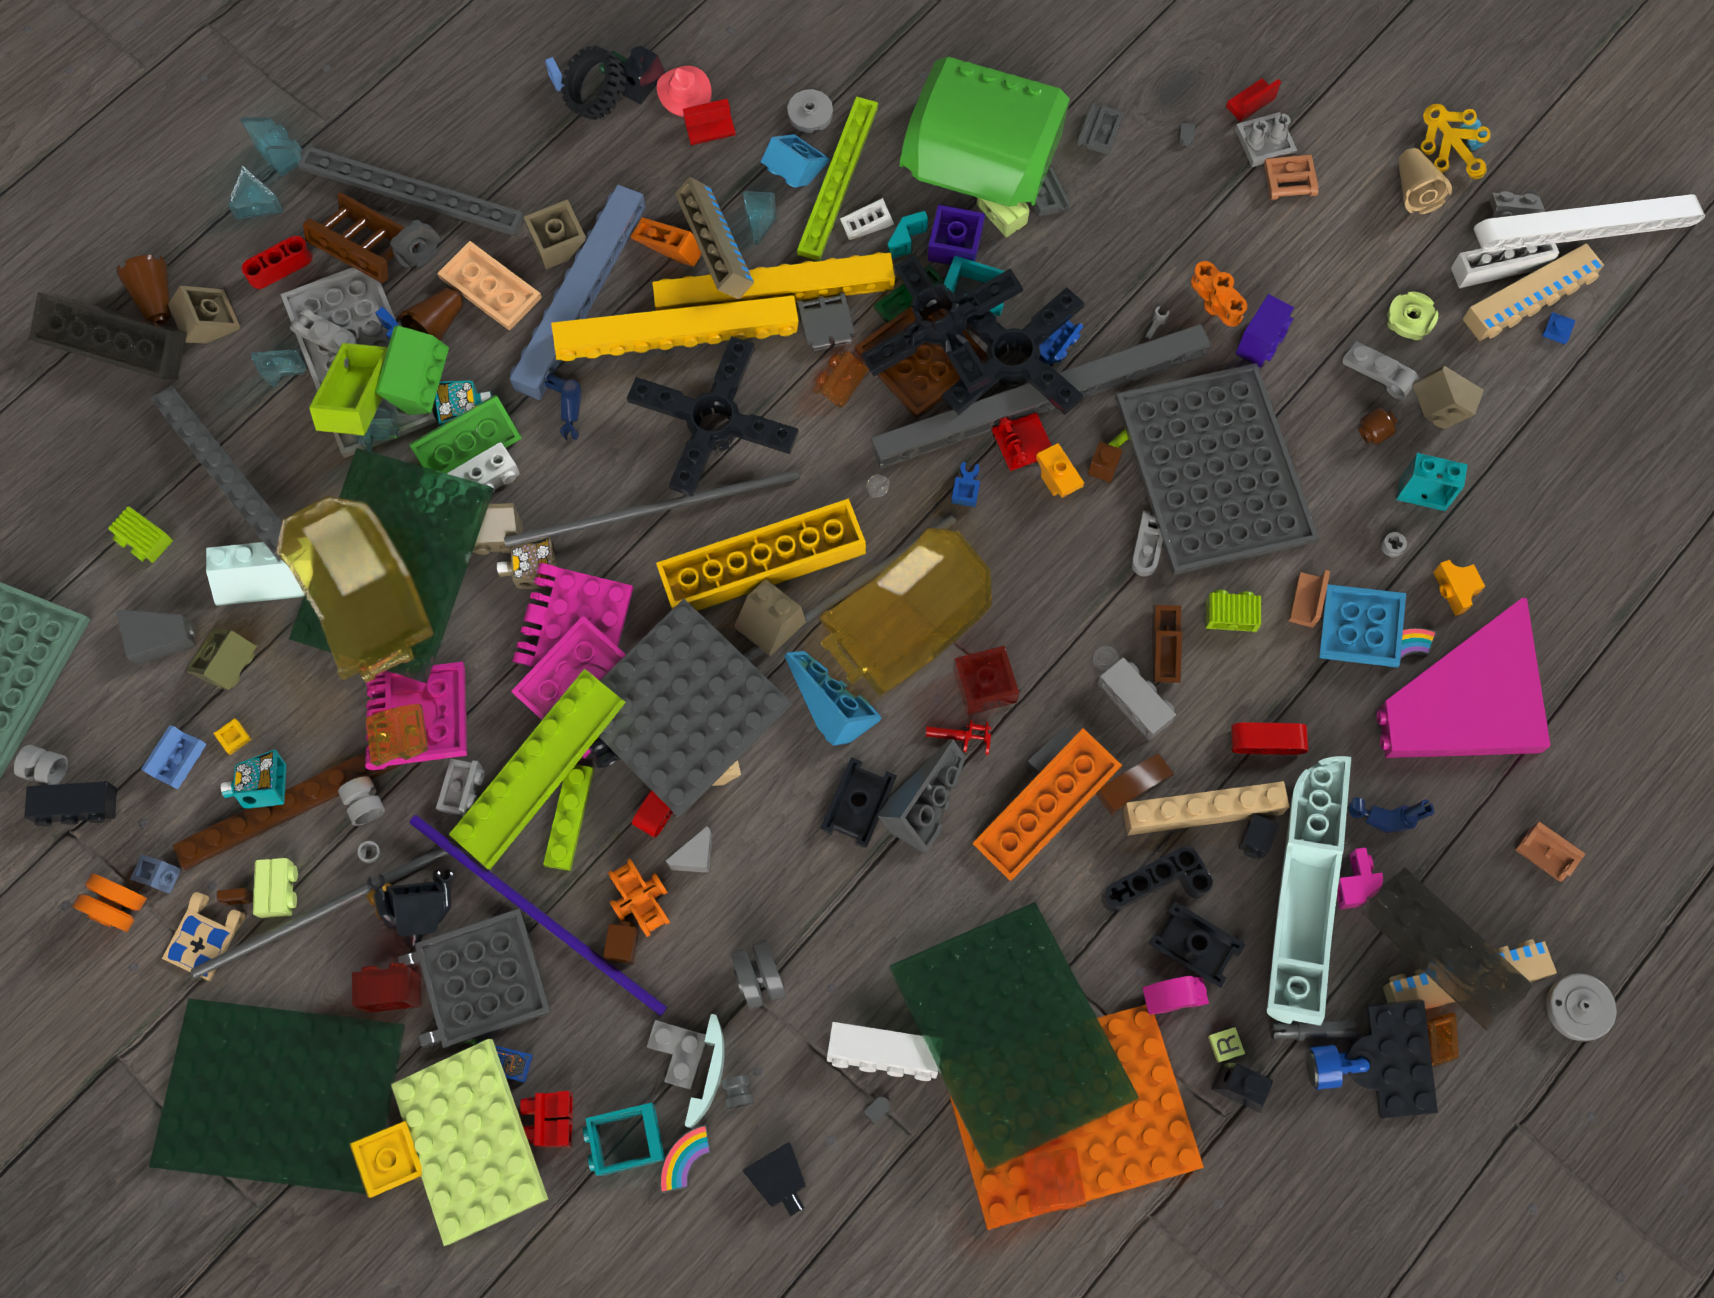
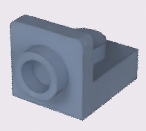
[130,854,181,893]

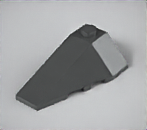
[878,739,966,853]

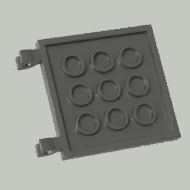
[398,908,551,1049]

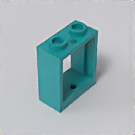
[944,256,1005,317]
[1396,453,1468,511]
[582,1102,665,1177]

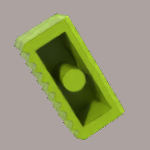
[108,506,173,563]
[1205,590,1261,632]

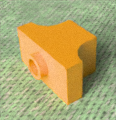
[1036,443,1084,498]
[1433,560,1485,616]

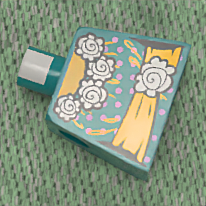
[435,380,492,426]
[221,749,287,809]

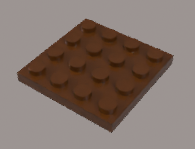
[855,306,987,419]

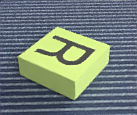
[1208,1027,1245,1063]

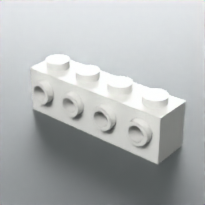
[1451,243,1559,288]
[415,442,520,525]
[827,1022,942,1081]

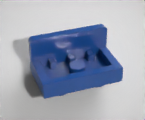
[1039,320,1083,365]

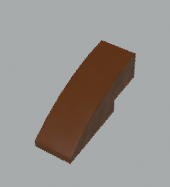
[1152,605,1182,683]
[1096,753,1174,815]

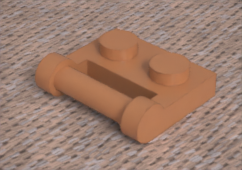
[1264,155,1318,200]

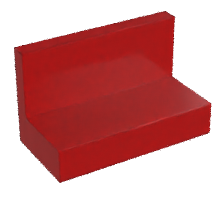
[1226,78,1281,122]
[683,98,736,145]

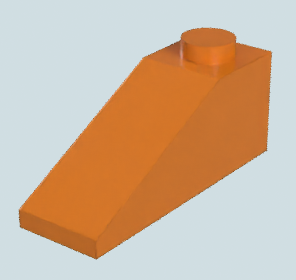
[631,217,702,267]

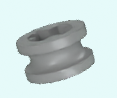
[1381,532,1407,558]

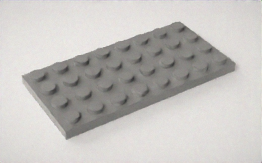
[280,267,437,458]

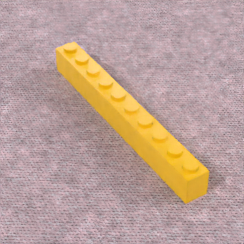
[652,252,895,311]
[551,296,799,361]

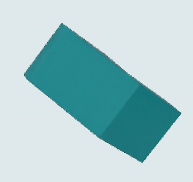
[887,211,928,259]

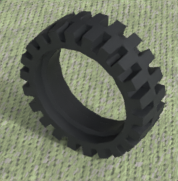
[561,46,626,120]

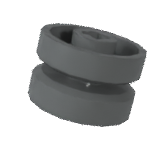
[730,940,786,1011]

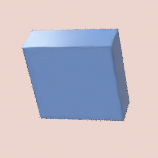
[545,57,565,91]

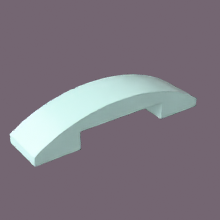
[685,1014,724,1129]

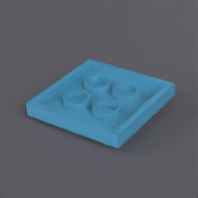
[1319,585,1406,668]

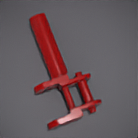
[925,720,991,755]

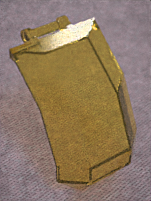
[276,496,434,683]
[819,528,992,697]

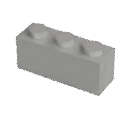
[1097,657,1176,741]

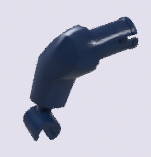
[545,373,582,440]
[1349,797,1434,833]

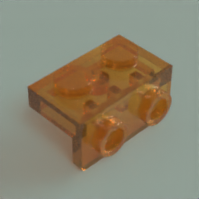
[812,351,869,408]

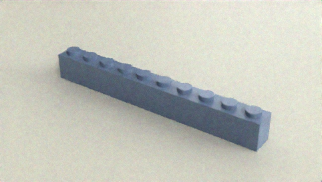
[510,185,646,400]

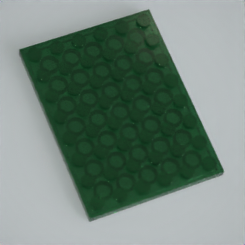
[289,448,494,684]
[889,902,1139,1172]
[149,998,405,1194]

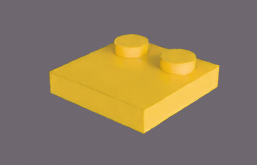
[349,1121,422,1198]

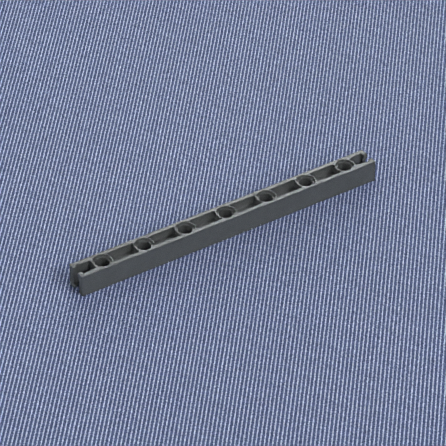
[871,324,1211,469]

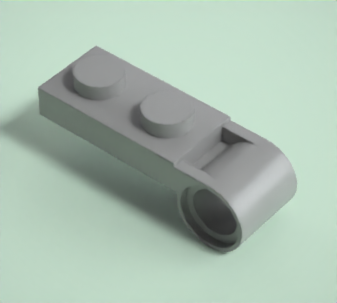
[1342,341,1419,400]

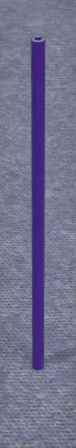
[409,815,667,1016]

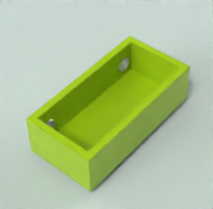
[309,343,388,435]

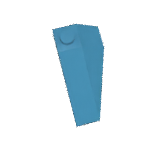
[784,651,882,745]

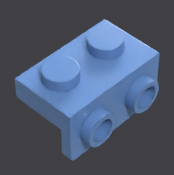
[142,725,207,789]

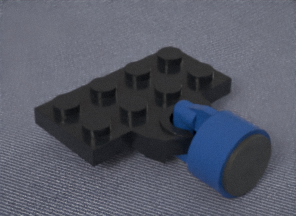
[1306,999,1438,1119]

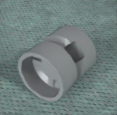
[14,745,68,785]
[338,776,385,826]

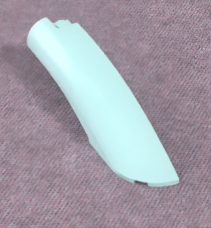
[1267,756,1351,1026]

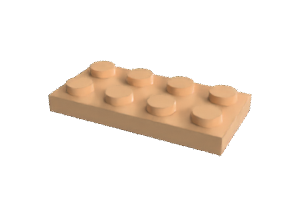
[437,241,542,331]

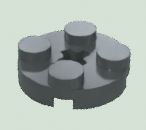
[390,220,440,268]

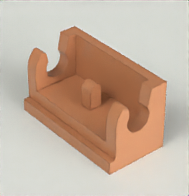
[1515,822,1585,882]

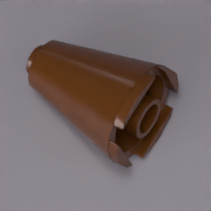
[116,255,171,326]
[396,288,463,341]

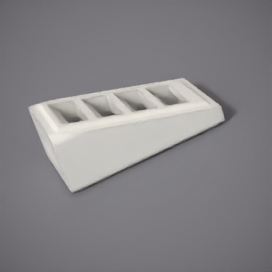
[840,198,894,240]

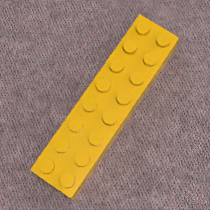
[656,498,866,611]

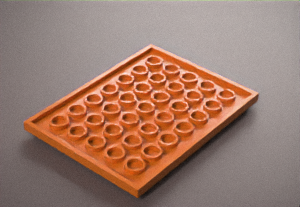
[940,1005,1204,1230]

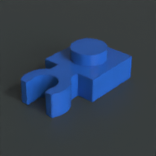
[951,462,980,507]

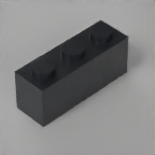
[24,781,117,827]

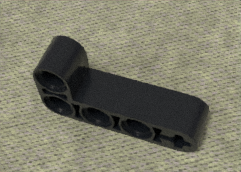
[1102,846,1213,912]

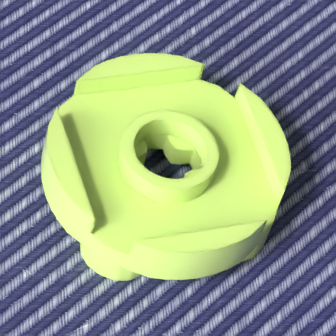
[1387,291,1438,340]

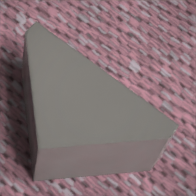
[666,826,713,873]

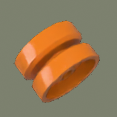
[72,873,147,933]

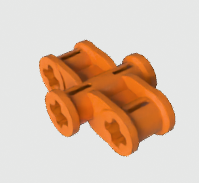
[1191,261,1248,327]
[607,858,670,937]

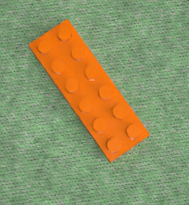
[972,728,1123,881]

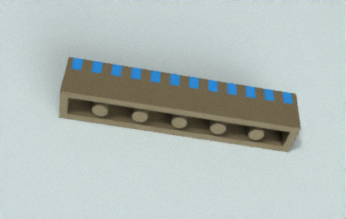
[675,177,754,299]

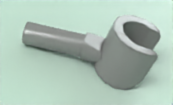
[1145,306,1169,340]

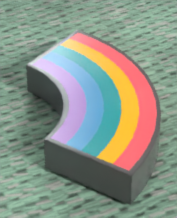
[1387,628,1437,669]
[660,1125,712,1194]

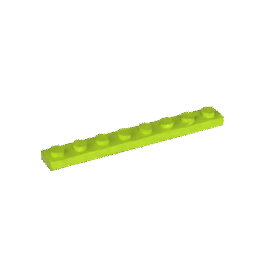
[797,96,878,261]

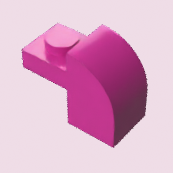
[1337,848,1383,910]
[1142,976,1209,1015]

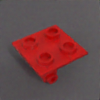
[991,412,1052,471]

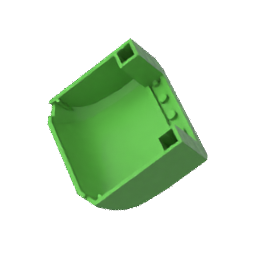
[899,57,1070,207]

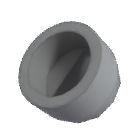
[358,841,380,863]

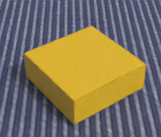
[213,718,252,755]

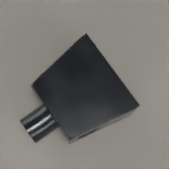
[622,46,665,105]
[1211,1063,1273,1113]
[743,1142,807,1217]

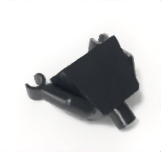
[367,869,453,948]

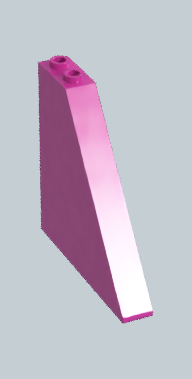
[1376,598,1551,758]

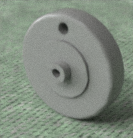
[1546,973,1617,1041]

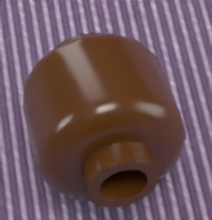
[1358,408,1398,445]

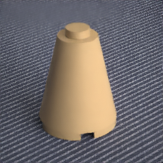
[1398,148,1452,214]

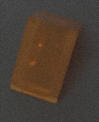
[1427,1012,1459,1066]

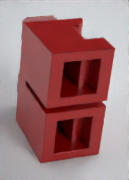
[520,1091,573,1147]

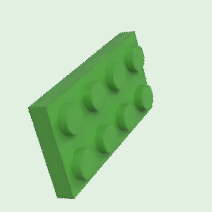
[409,395,522,482]

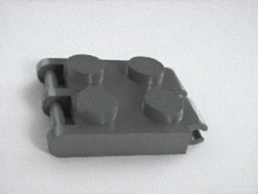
[797,292,854,351]

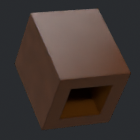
[1088,441,1123,483]
[603,921,639,964]

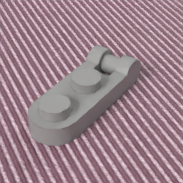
[290,308,357,354]
[1131,510,1163,576]

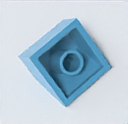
[761,134,830,188]

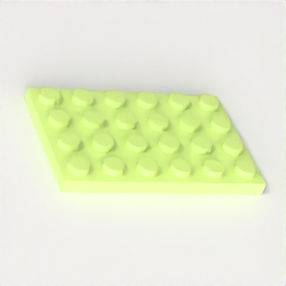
[391,1039,548,1246]

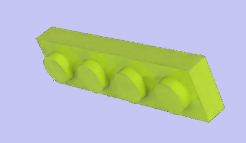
[543,764,594,871]

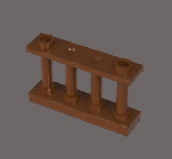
[303,192,418,284]

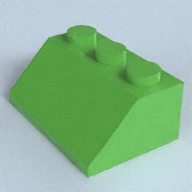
[375,326,449,415]

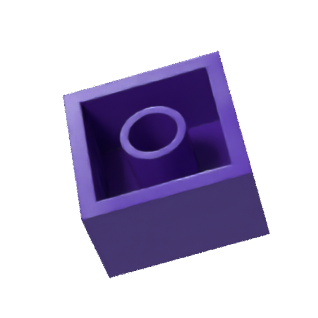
[928,205,985,265]
[1236,294,1294,368]

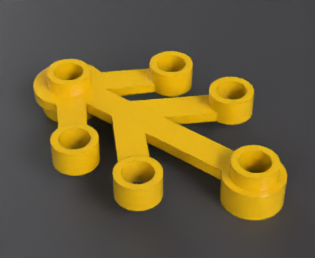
[1421,104,1491,180]

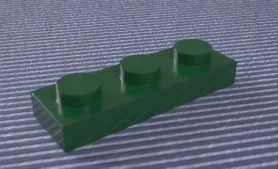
[874,265,945,323]

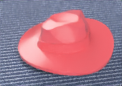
[657,66,712,117]

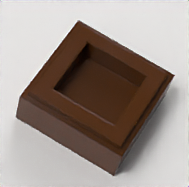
[217,888,253,906]

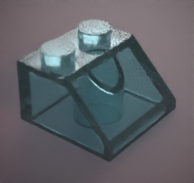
[240,117,302,177]

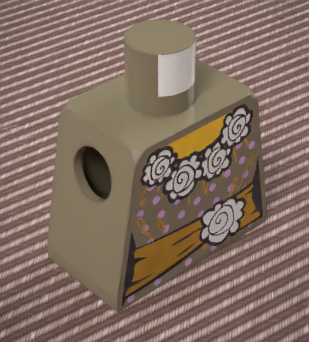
[497,537,556,590]

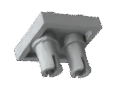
[1235,112,1297,167]

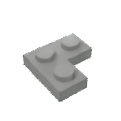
[647,1020,706,1090]

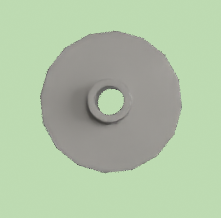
[787,89,833,133]

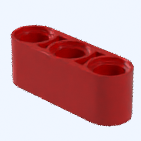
[241,236,313,289]
[1231,722,1308,755]
[632,790,674,838]

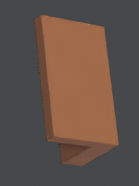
[1289,570,1330,628]

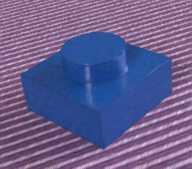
[1542,312,1576,345]

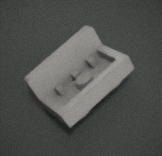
[1490,191,1545,218]
[436,759,485,816]

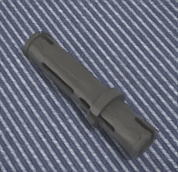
[1270,1020,1357,1041]

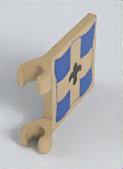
[162,892,246,981]

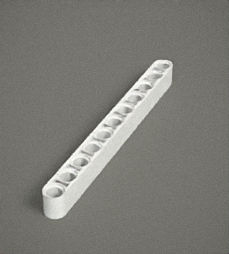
[1474,194,1705,252]

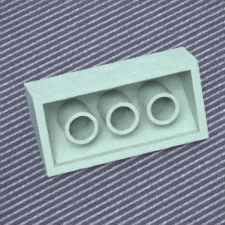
[206,537,318,606]

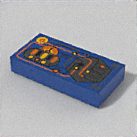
[479,1042,533,1083]

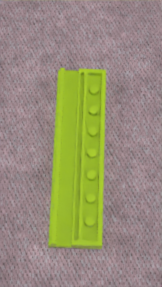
[449,669,626,870]

